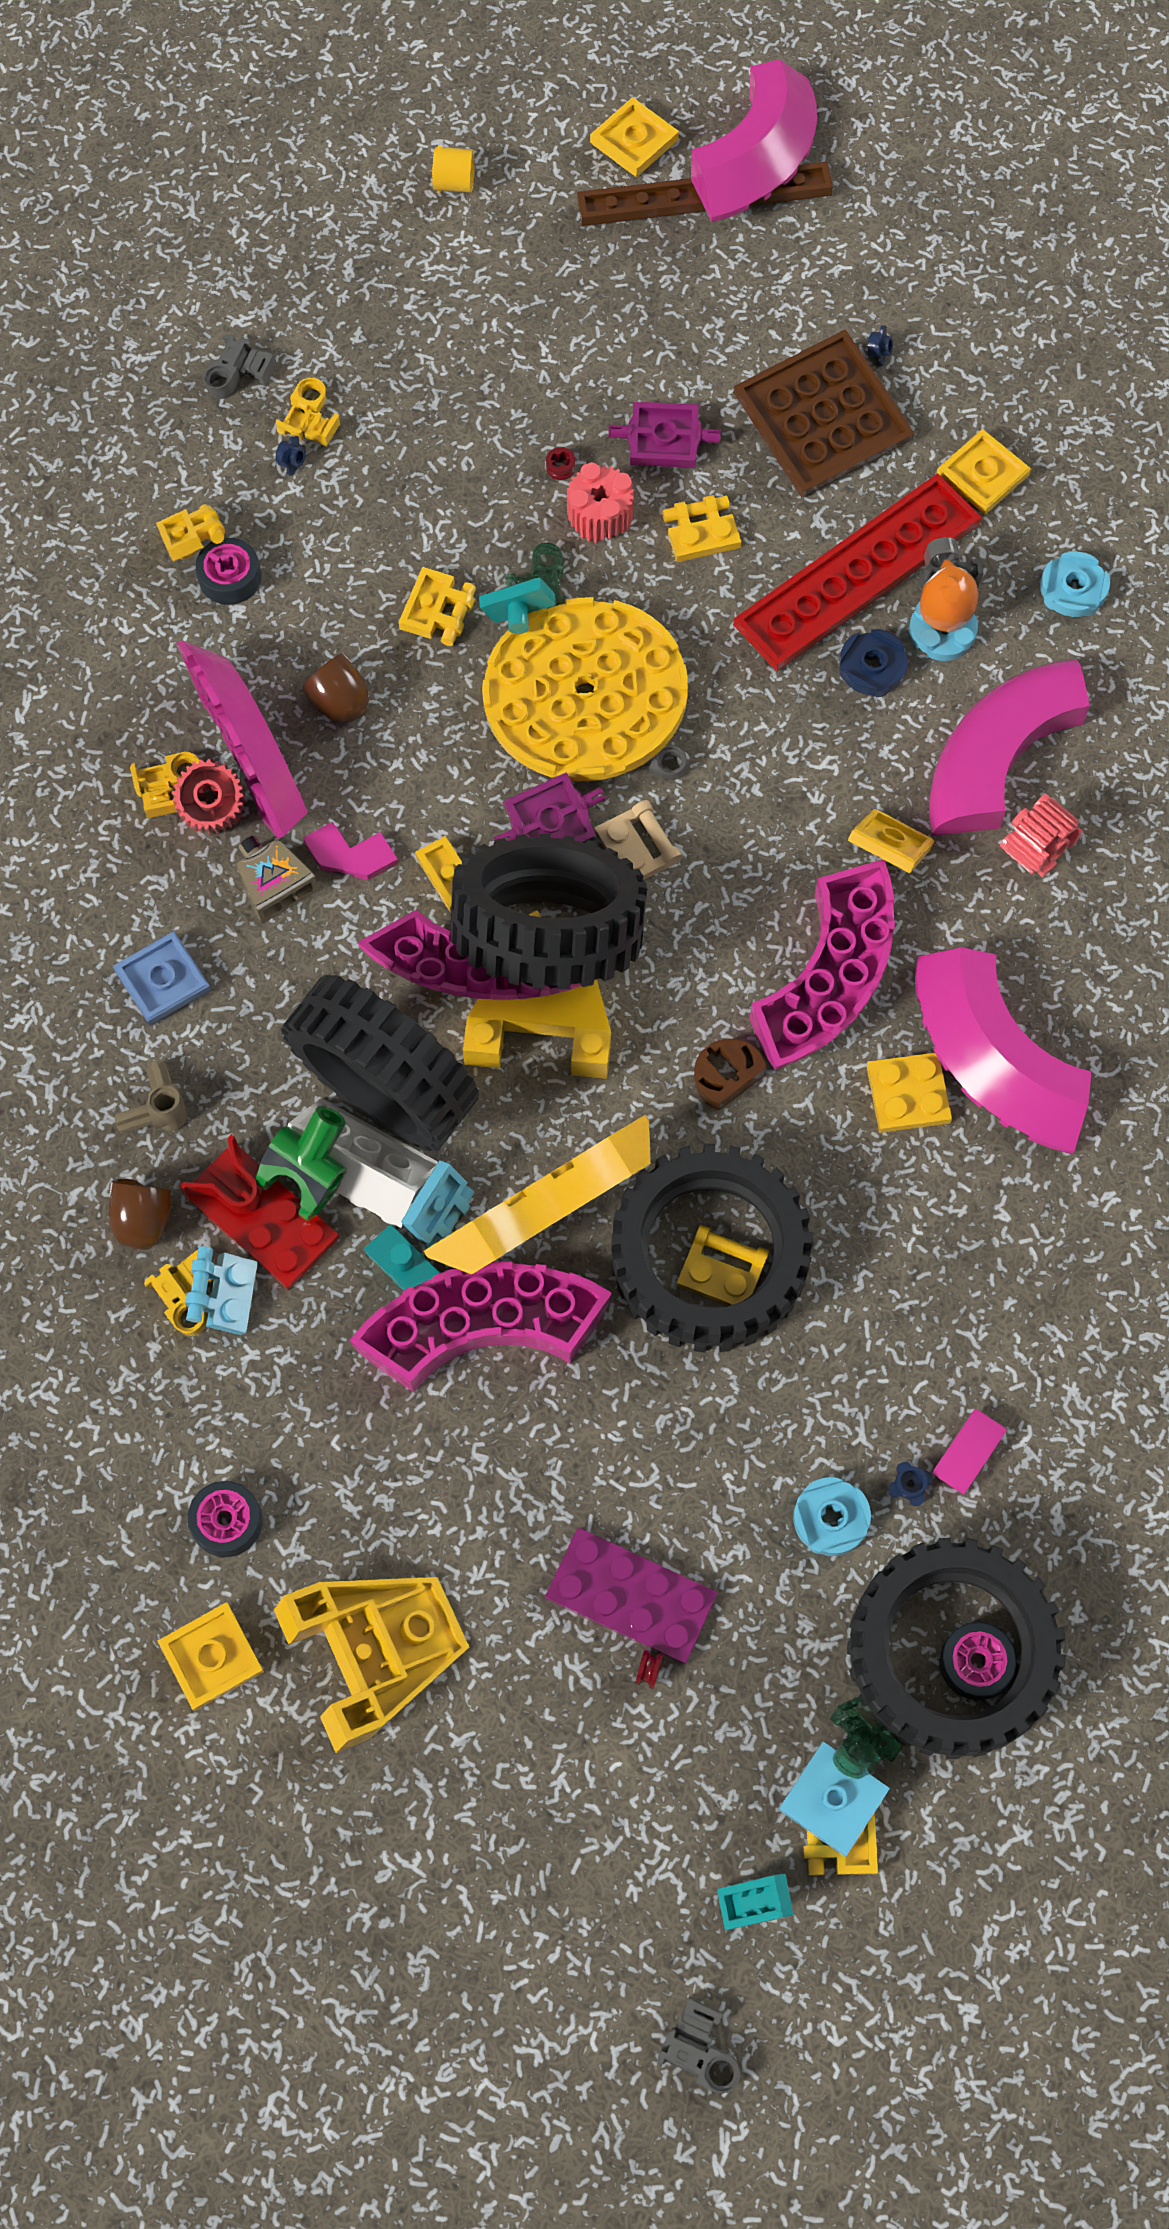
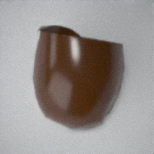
[302,653,369,722]
[108,1178,171,1251]

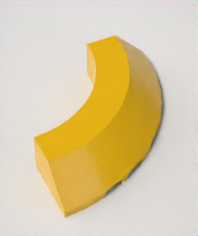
[424,1115,651,1274]

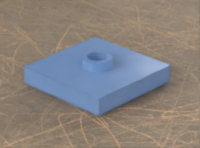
[113,931,211,1026]

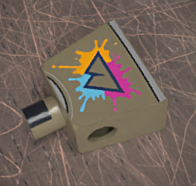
[236,836,318,924]

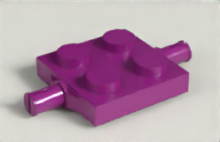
[608,401,721,468]
[493,772,606,842]

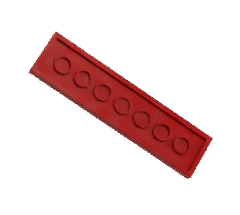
[733,473,982,672]

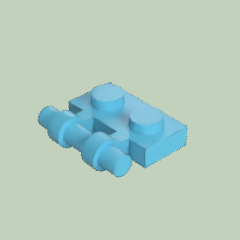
[401,1160,475,1249]
[185,1246,258,1335]

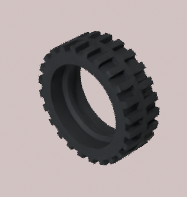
[450,834,648,989]
[281,974,479,1151]
[611,1144,813,1352]
[847,1537,1066,1759]

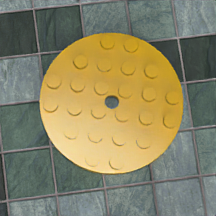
[482,597,688,781]

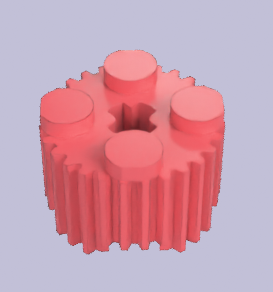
[567,462,634,543]
[172,759,246,835]
[1000,793,1083,877]

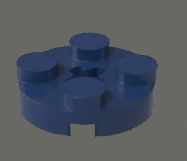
[839,629,908,697]

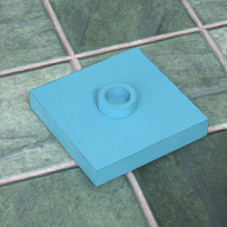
[778,1742,890,1857]

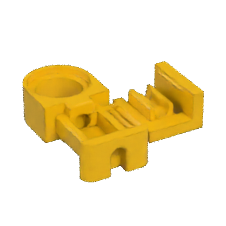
[276,378,340,447]
[130,752,200,819]
[144,1250,212,1336]

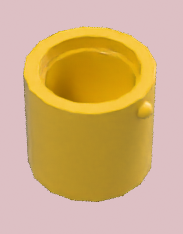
[432,145,474,193]

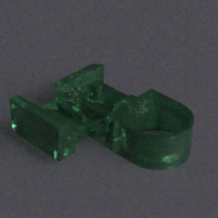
[505,542,566,609]
[830,1697,902,1779]

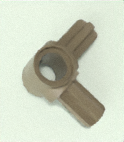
[115,1060,188,1134]

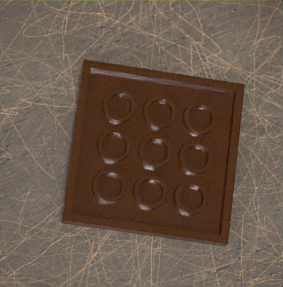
[733,329,915,498]

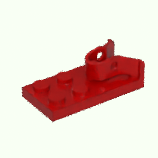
[179,1134,340,1291]

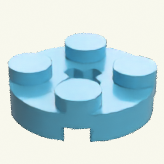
[1040,551,1110,617]
[909,602,978,661]
[793,1477,871,1556]

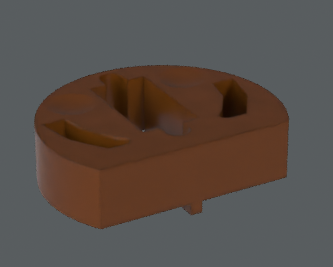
[694,1039,766,1110]

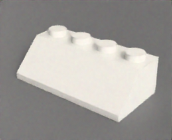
[288,1098,438,1228]

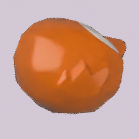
[920,559,979,632]

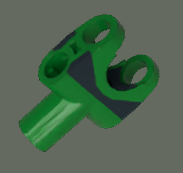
[256,1106,347,1221]

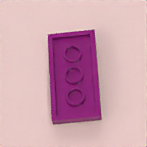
[545,1527,718,1665]

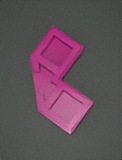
[303,822,398,880]

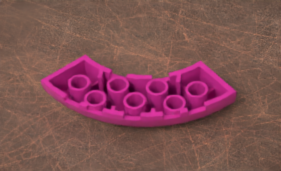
[929,659,1090,836]
[349,1262,612,1392]

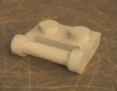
[594,800,683,880]

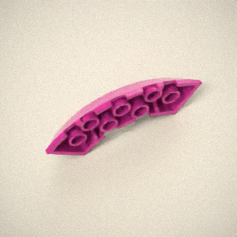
[691,59,817,222]
[176,640,308,839]
[750,859,895,1070]
[358,909,597,1000]
[915,947,1092,1154]

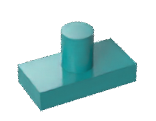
[479,577,556,634]
[364,1224,440,1291]
[717,1874,794,1930]

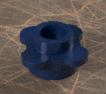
[868,325,893,366]
[276,435,306,476]
[888,1462,932,1506]

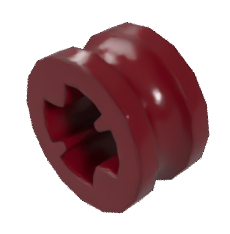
[546,447,575,480]
[635,1649,663,1689]

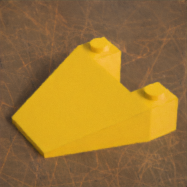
[463,980,611,1079]
[274,1577,469,1753]

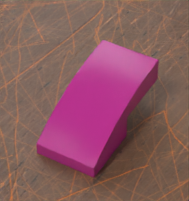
[932,1408,1008,1495]

